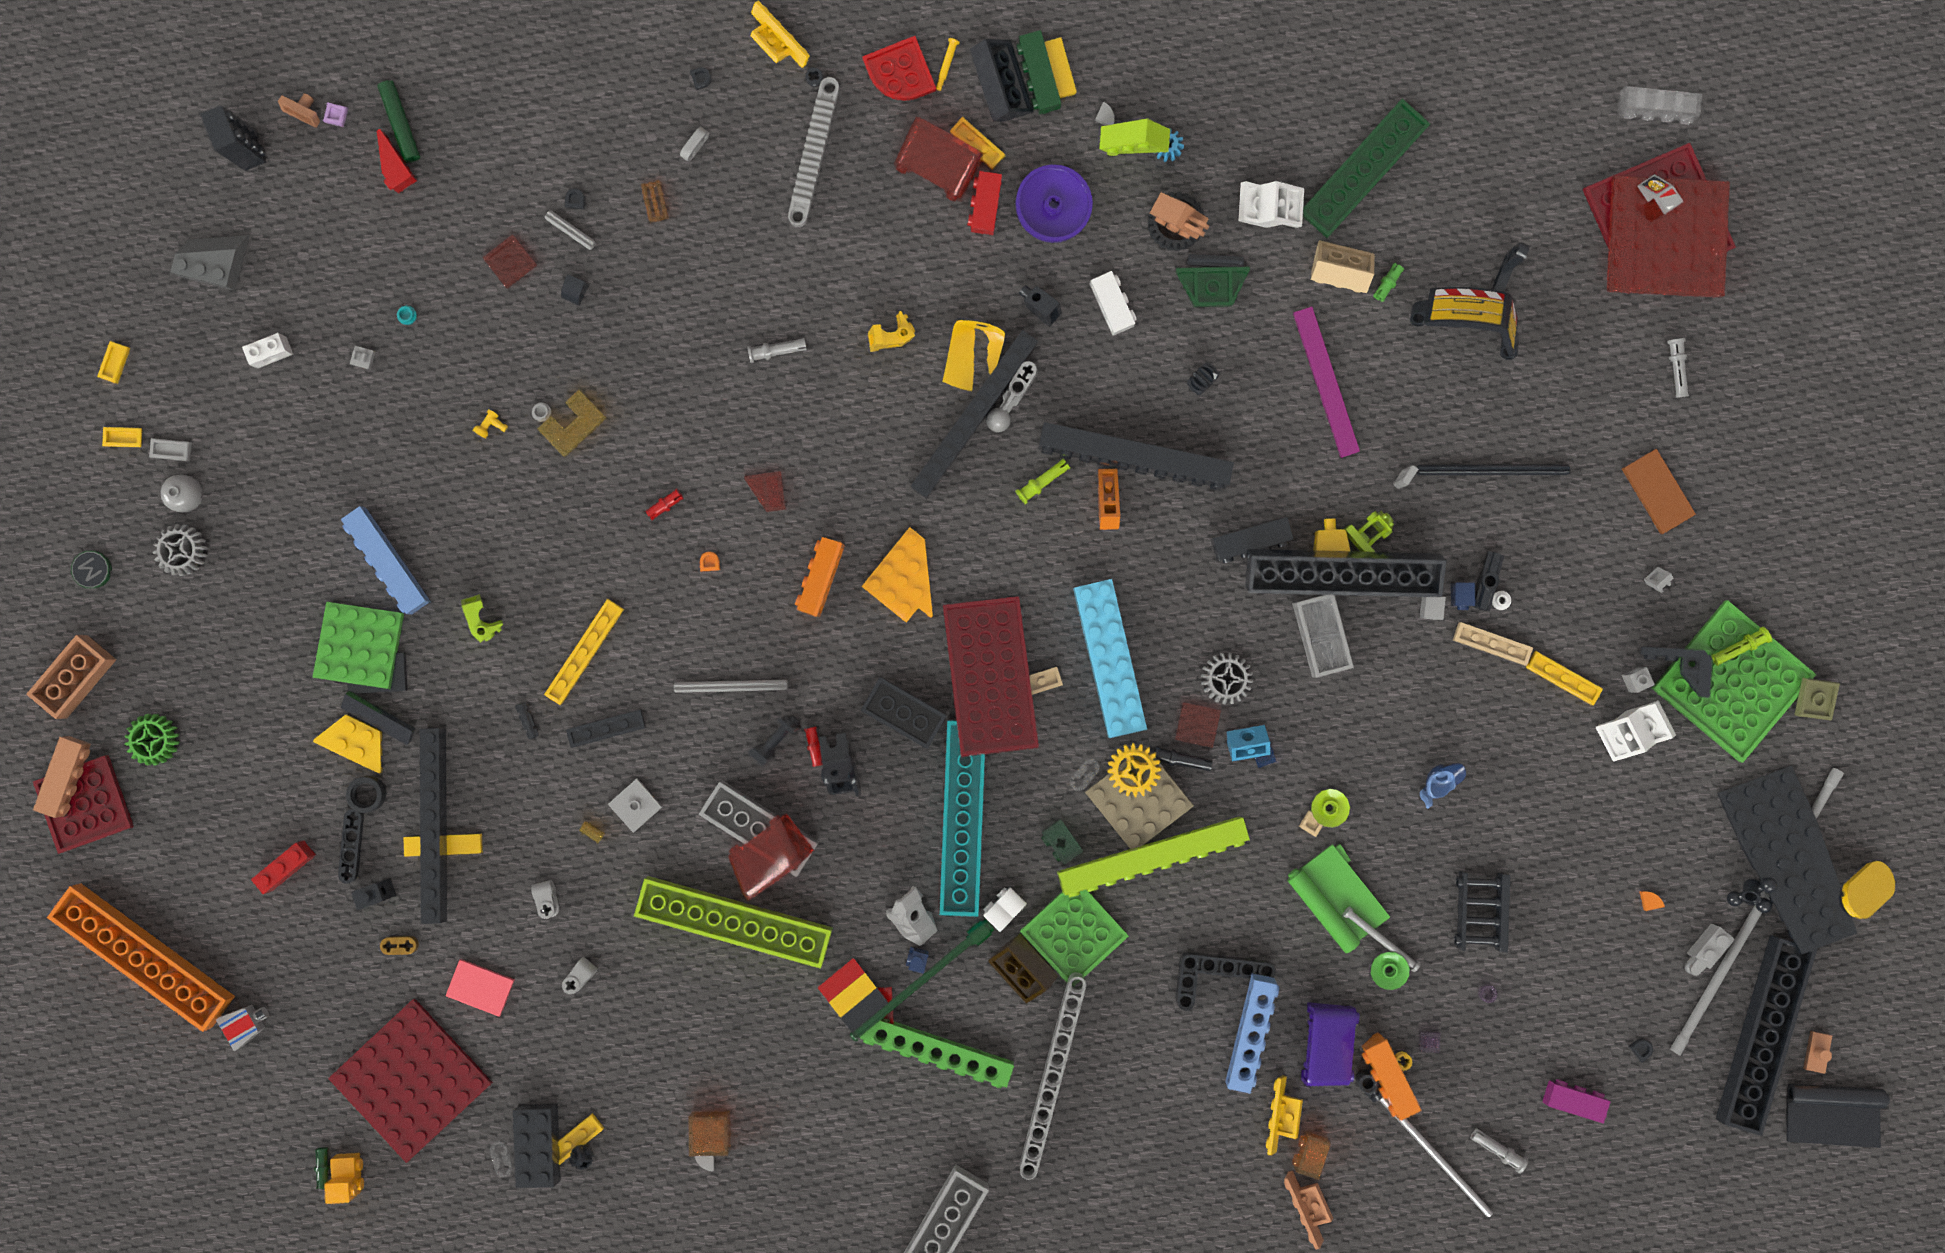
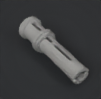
[747,338,807,363]
[1667,338,1689,398]
[1470,1128,1528,1173]

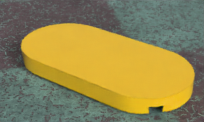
[1842,861,1895,919]

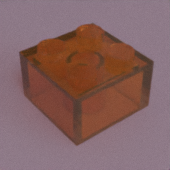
[688,1111,731,1156]

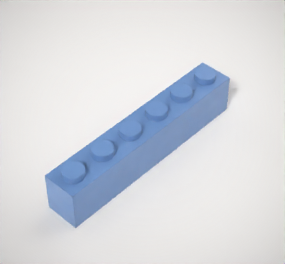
[341,506,431,614]

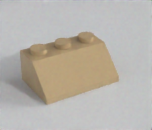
[1311,240,1375,293]

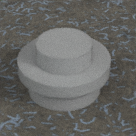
[532,402,551,422]

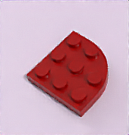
[862,36,936,100]

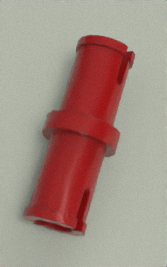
[645,489,684,520]
[804,726,823,767]

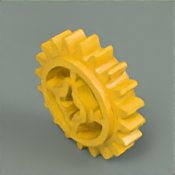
[1107,743,1162,797]

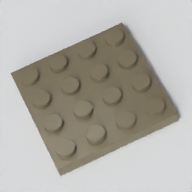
[1085,745,1194,849]

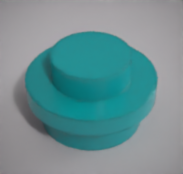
[397,305,417,325]

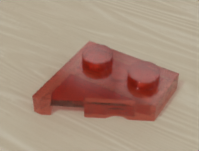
[744,471,786,512]

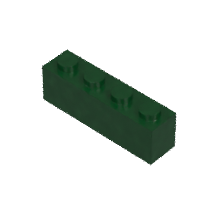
[1016,30,1061,115]

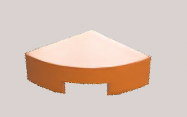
[1640,891,1665,911]

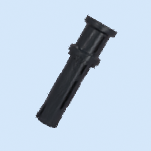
[1155,746,1213,772]

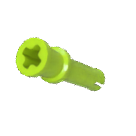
[1015,459,1070,504]
[1711,627,1772,666]

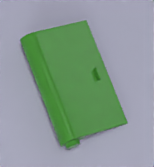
[1287,844,1390,953]

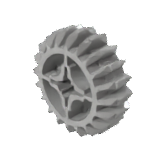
[153,524,208,576]
[1201,653,1253,704]

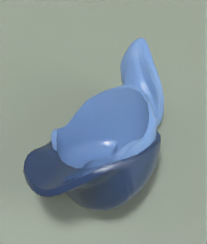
[1420,763,1466,809]

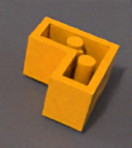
[325,1153,364,1204]

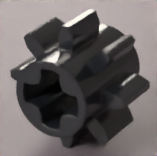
[569,1145,595,1170]

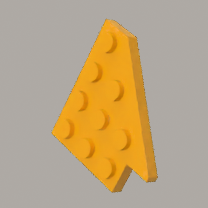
[862,527,933,623]

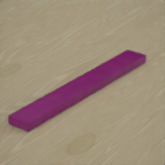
[1293,307,1360,458]

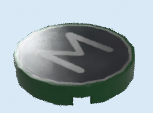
[71,551,112,589]

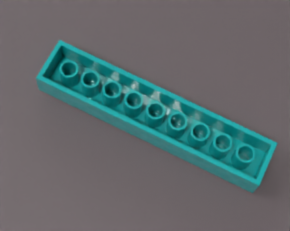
[940,720,985,917]

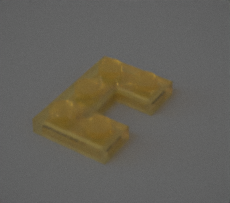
[538,390,606,457]

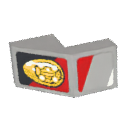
[1638,174,1684,214]

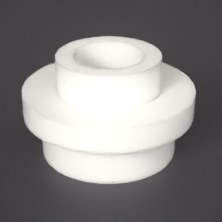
[1492,591,1511,610]

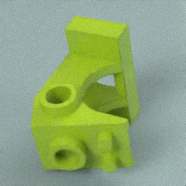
[1345,511,1394,552]
[461,594,503,642]

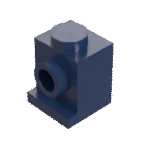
[906,947,929,974]

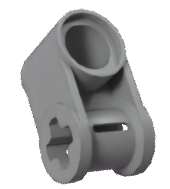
[531,880,559,919]
[562,956,598,994]

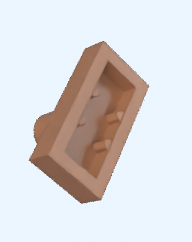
[278,94,320,128]
[1803,1031,1832,1074]

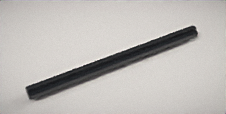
[1417,464,1570,475]

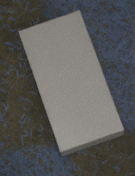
[149,438,192,462]
[1393,466,1418,489]

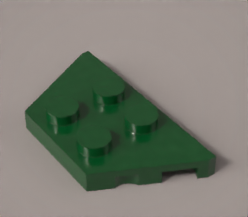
[1176,267,1250,307]

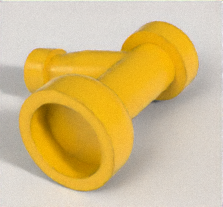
[472,409,508,439]

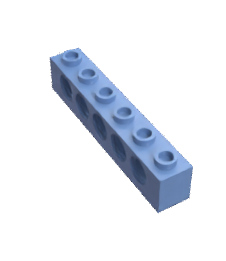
[1226,973,1279,1093]

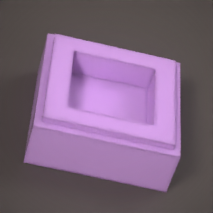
[323,103,348,127]

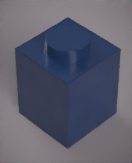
[1451,583,1475,610]

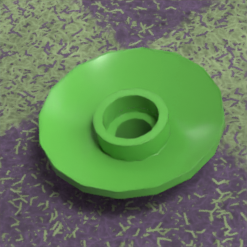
[1371,952,1410,990]

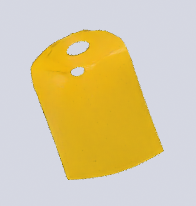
[943,320,1005,391]

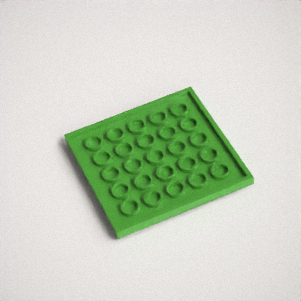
[1652,600,1816,763]

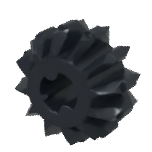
[1187,362,1219,395]

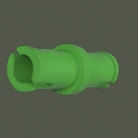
[1373,263,1404,302]

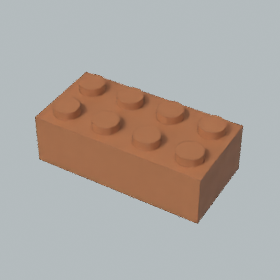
[26,635,116,719]

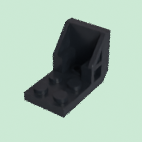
[1640,647,1712,698]

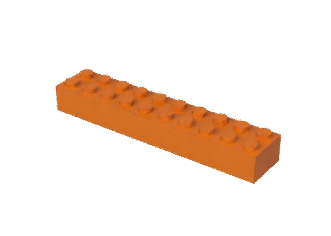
[47,883,235,1032]

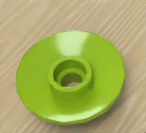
[1311,789,1350,828]

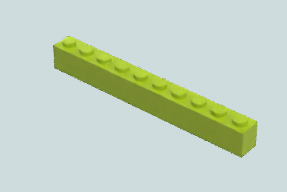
[1057,816,1250,897]

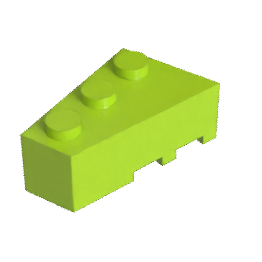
[1099,119,1170,156]

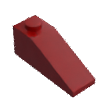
[377,129,417,193]

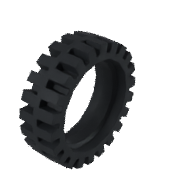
[1148,192,1204,251]

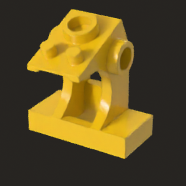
[868,311,915,352]

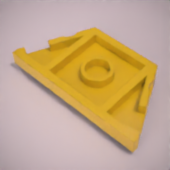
[313,715,383,774]

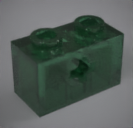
[1041,818,1083,865]

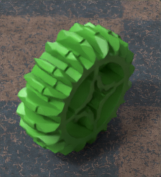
[124,714,180,766]

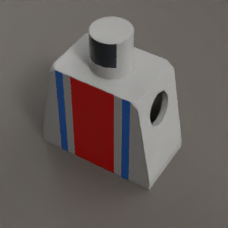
[216,1005,269,1051]

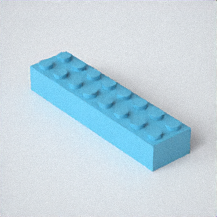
[1073,579,1147,738]

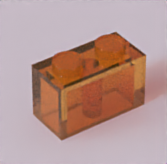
[1292,1131,1331,1180]

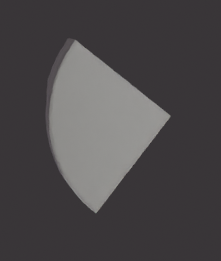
[1095,102,1114,126]
[694,1150,715,1171]

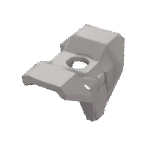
[886,886,937,946]

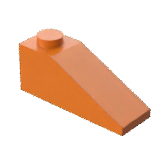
[1098,469,1120,530]

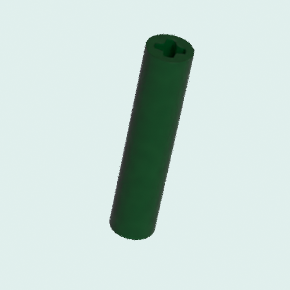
[377,80,421,163]

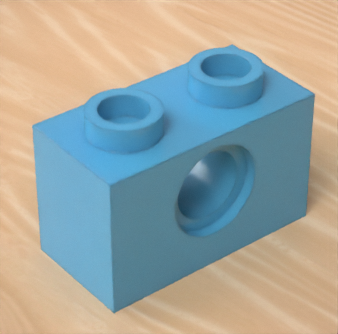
[1227,725,1270,761]

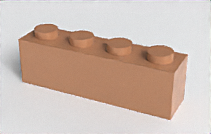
[33,736,91,818]

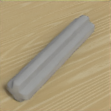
[545,210,596,250]

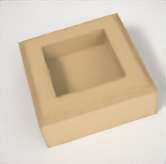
[1299,810,1323,837]

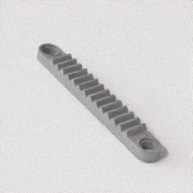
[788,77,839,227]

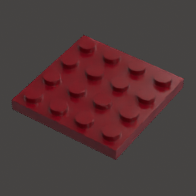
[33,755,134,854]

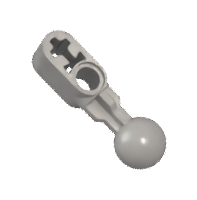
[986,361,1038,432]

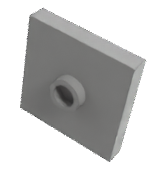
[608,778,663,833]

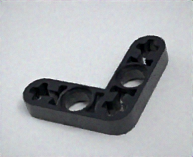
[1491,242,1530,292]

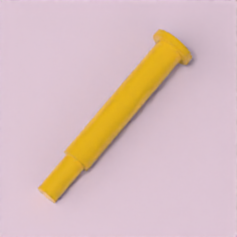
[936,38,960,91]

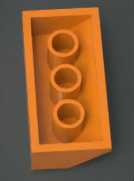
[795,537,845,618]
[1362,1033,1421,1121]

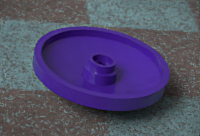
[1015,165,1092,243]

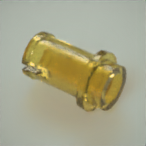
[579,821,605,844]

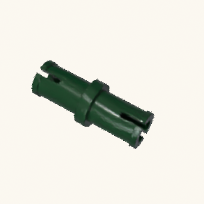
[314,1147,330,1189]

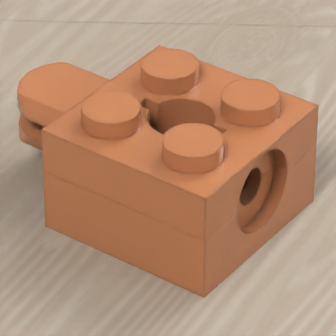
[1150,193,1209,239]

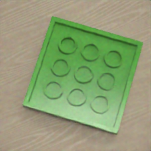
[313,602,404,689]
[1020,890,1128,986]

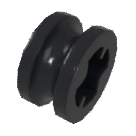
[805,67,823,87]

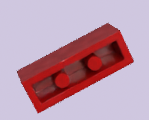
[968,171,1002,235]
[251,841,316,894]

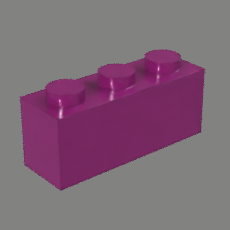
[1542,1079,1610,1124]

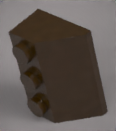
[988,933,1058,1003]

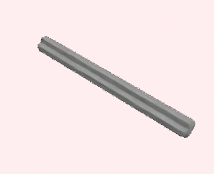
[674,680,788,693]

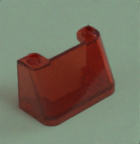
[894,117,983,202]
[728,813,814,900]

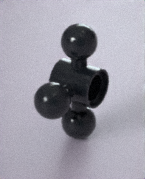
[1727,877,1777,913]

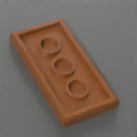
[1622,449,1696,534]

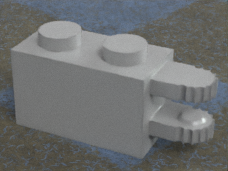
[1684,924,1735,976]

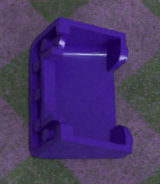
[1301,1002,1359,1086]

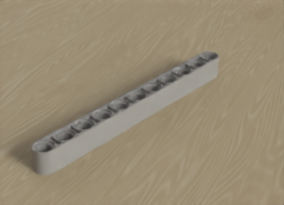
[1020,972,1086,1180]

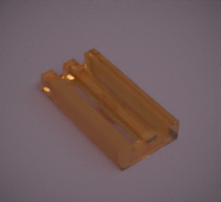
[641,180,669,223]

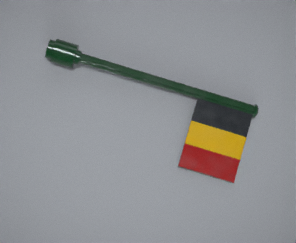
[818,919,994,1041]

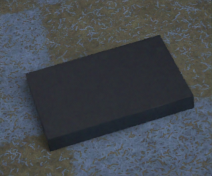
[347,653,407,694]

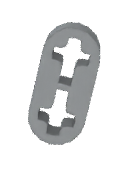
[680,127,709,162]

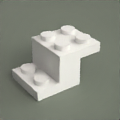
[1238,181,1304,228]
[1596,701,1676,761]

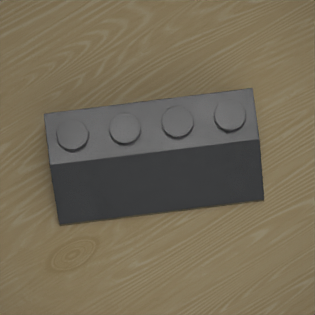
[970,39,1034,122]

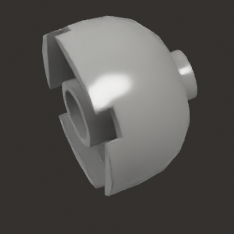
[160,474,203,513]

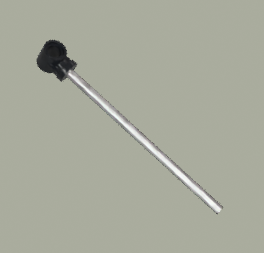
[1355,1069,1493,1217]

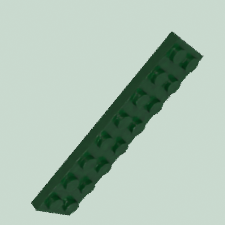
[1303,99,1430,238]

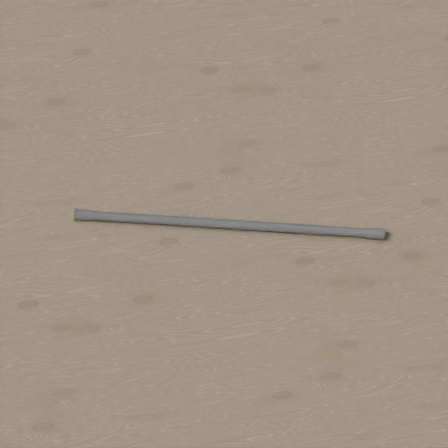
[1670,768,1844,1056]

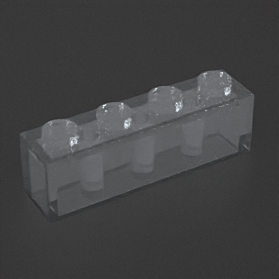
[1617,86,1702,124]

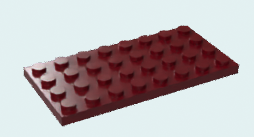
[943,596,1039,757]

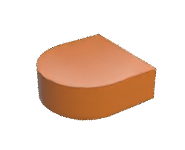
[700,552,720,572]

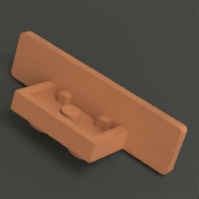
[1284,1171,1333,1249]

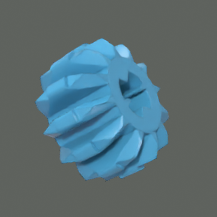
[1157,128,1184,162]

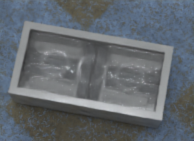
[1292,595,1354,678]

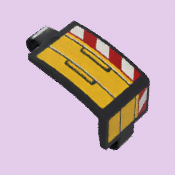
[1410,287,1519,360]

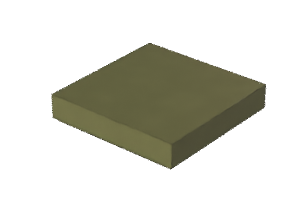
[1795,678,1840,721]

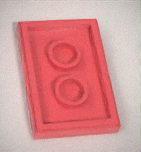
[446,959,515,1017]

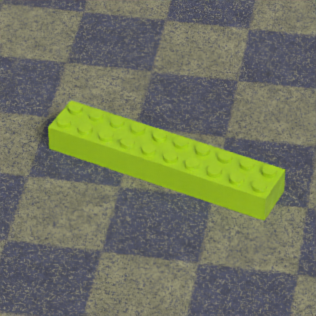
[634,876,833,968]

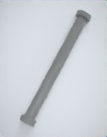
[1343,906,1421,972]

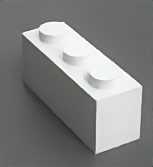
[1090,271,1136,336]

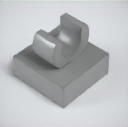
[350,346,375,370]
[1644,567,1673,593]

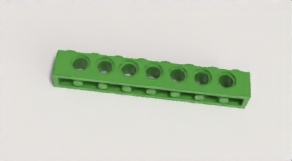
[860,1018,1014,1088]

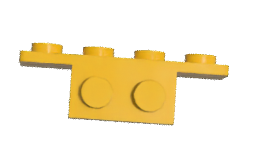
[750,1,810,68]
[1266,1075,1303,1155]

